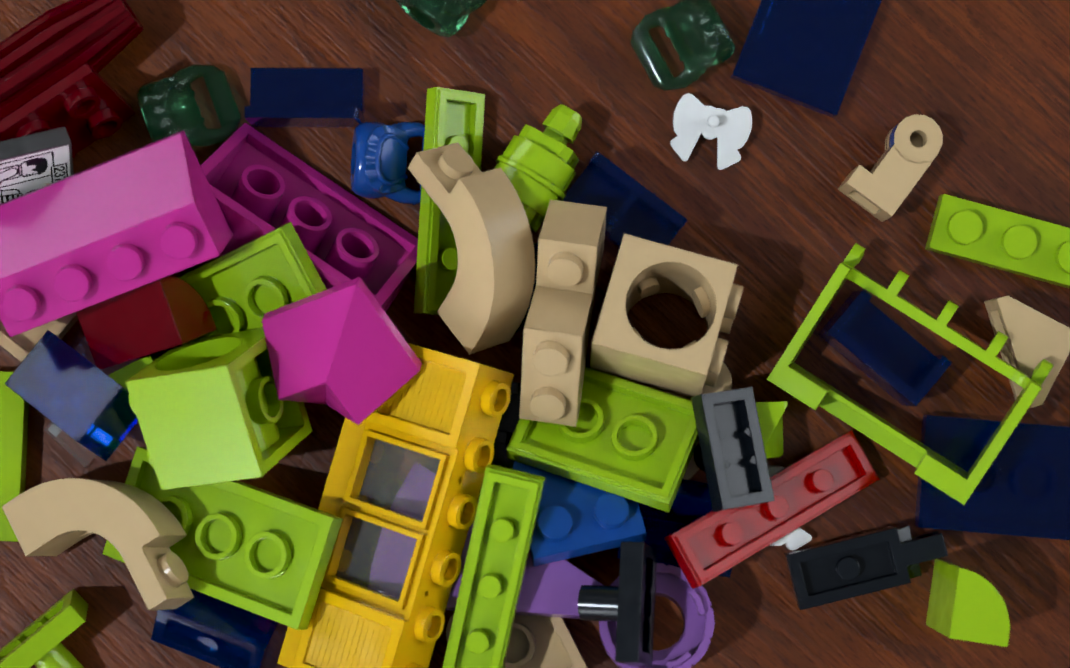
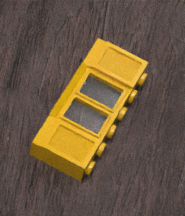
[277,343,514,668]

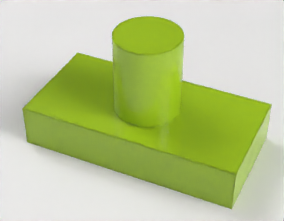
[0,588,88,668]

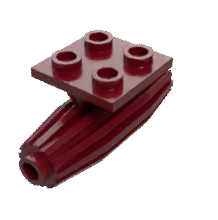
[0,0,144,159]

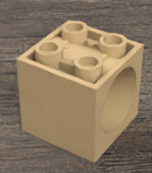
[590,233,744,398]

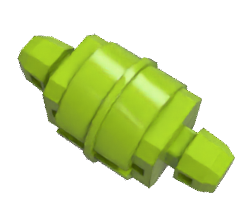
[494,104,582,232]

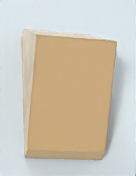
[984,296,1070,408]

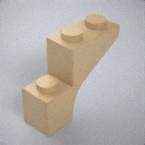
[519,200,607,427]

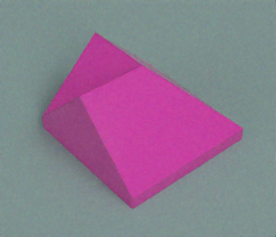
[262,277,422,425]

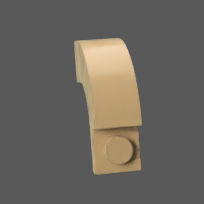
[408,143,535,355]
[2,478,194,610]

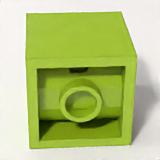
[125,328,312,490]

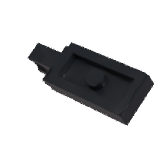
[784,525,948,610]

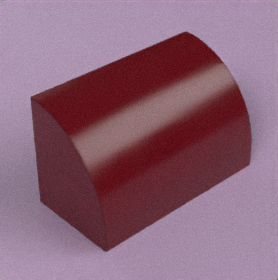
[76,276,217,371]

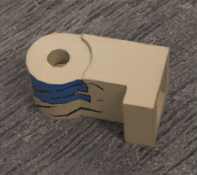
[838,114,943,222]

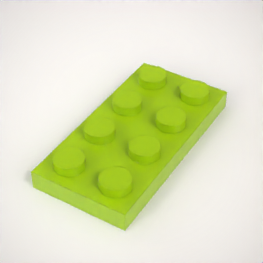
[102,446,343,630]

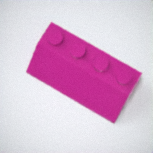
[201,123,418,312]
[0,130,233,337]

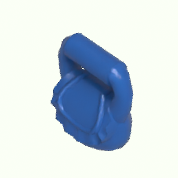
[351,121,425,205]

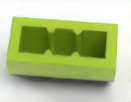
[925,559,1010,647]

